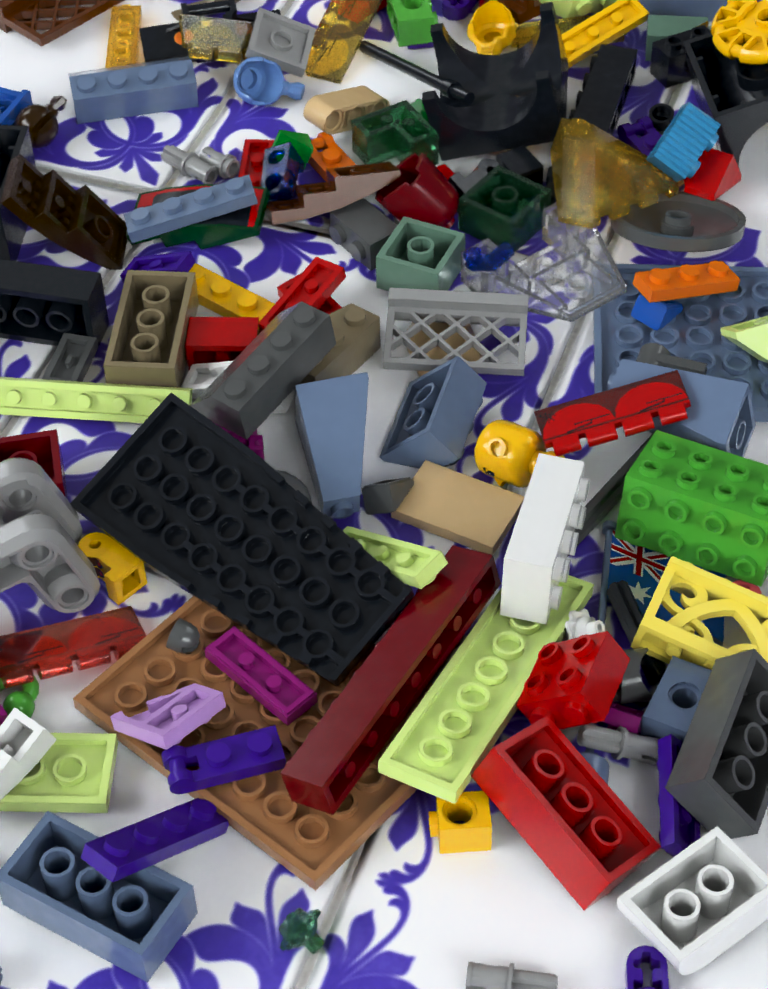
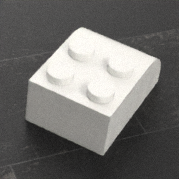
[617,826,768,975]

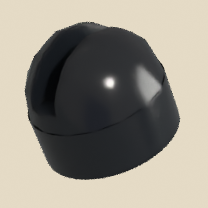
[649,103,674,132]

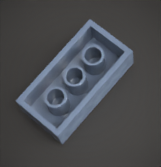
[0,811,198,983]

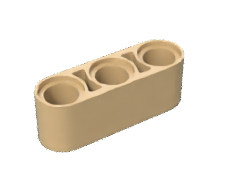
[303,86,390,135]

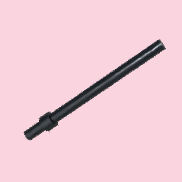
[359,41,475,104]

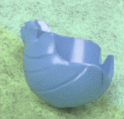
[233,56,305,106]

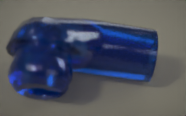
[463,242,515,271]

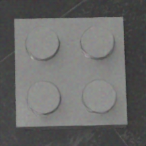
[245,7,316,78]

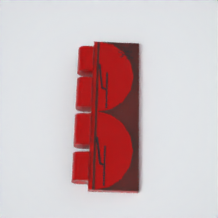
[534,370,691,457]

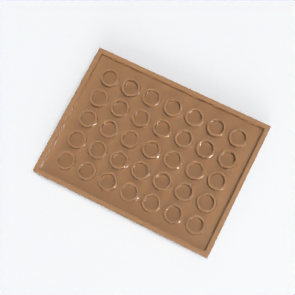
[73,596,433,891]

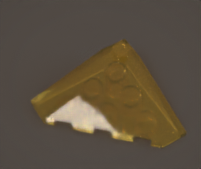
[550,118,679,229]

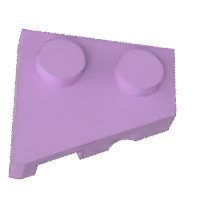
[110,683,226,750]

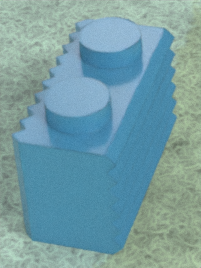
[646,102,721,182]

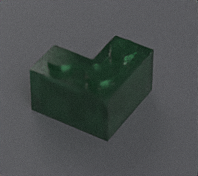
[351,100,439,165]

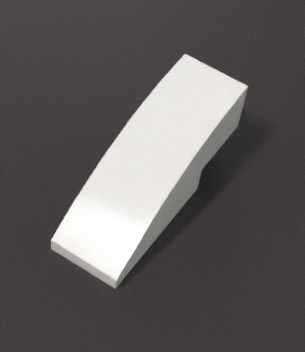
[0,708,57,800]

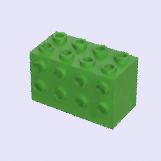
[614,430,768,587]

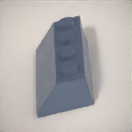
[68,56,199,124]

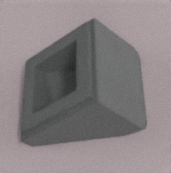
[361,477,414,515]

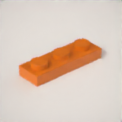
[633,261,741,303]

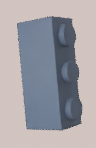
[380,356,487,468]

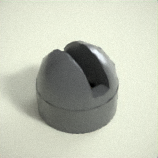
[166,618,200,654]

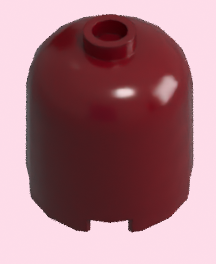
[375,153,459,229]

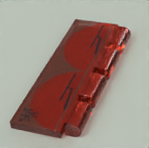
[0,606,147,689]

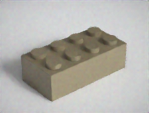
[103,270,199,388]

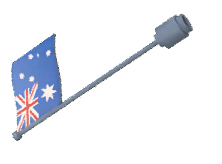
[581,520,726,785]

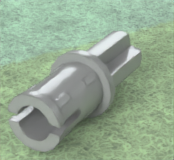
[161,145,218,184]
[577,724,659,765]
[466,961,558,989]

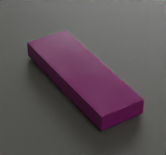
[204,626,318,726]

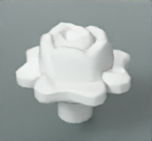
[565,609,605,640]

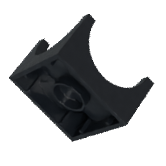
[422,2,568,161]

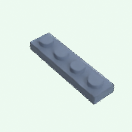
[124,174,258,243]

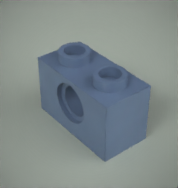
[640,656,711,742]

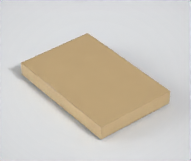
[391,460,524,555]

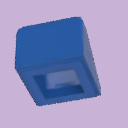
[631,293,684,330]

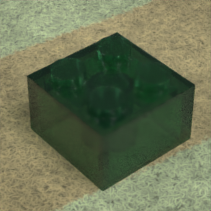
[459,165,552,251]

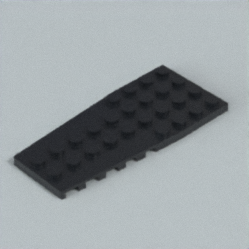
[70,393,414,686]

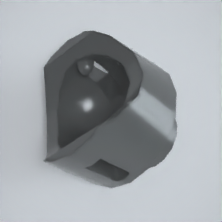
[616,648,653,704]

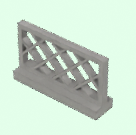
[382,288,529,376]

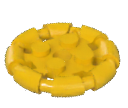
[711,0,768,65]

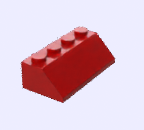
[471,715,661,911]

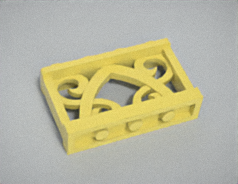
[630,556,768,670]

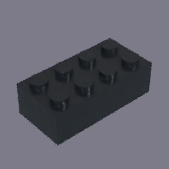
[0,259,109,347]

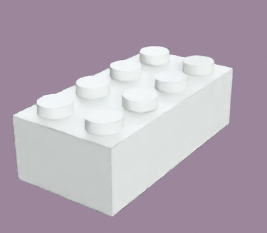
[500,453,590,625]

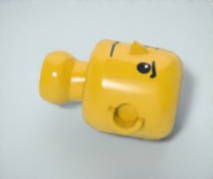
[474,420,565,488]

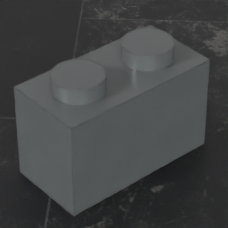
[329,198,397,271]

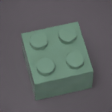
[376,216,465,291]

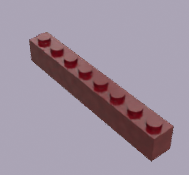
[280,546,501,815]

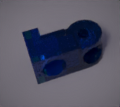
[261,142,305,201]

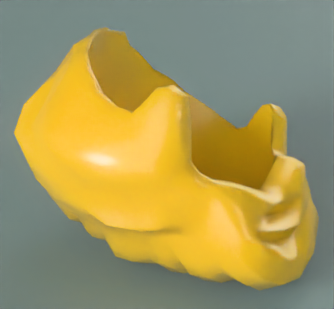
[467,0,517,55]

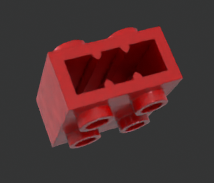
[516,631,630,730]

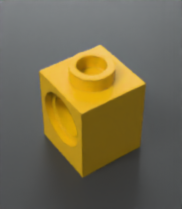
[428,791,492,854]

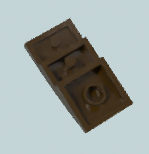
[0,154,127,270]

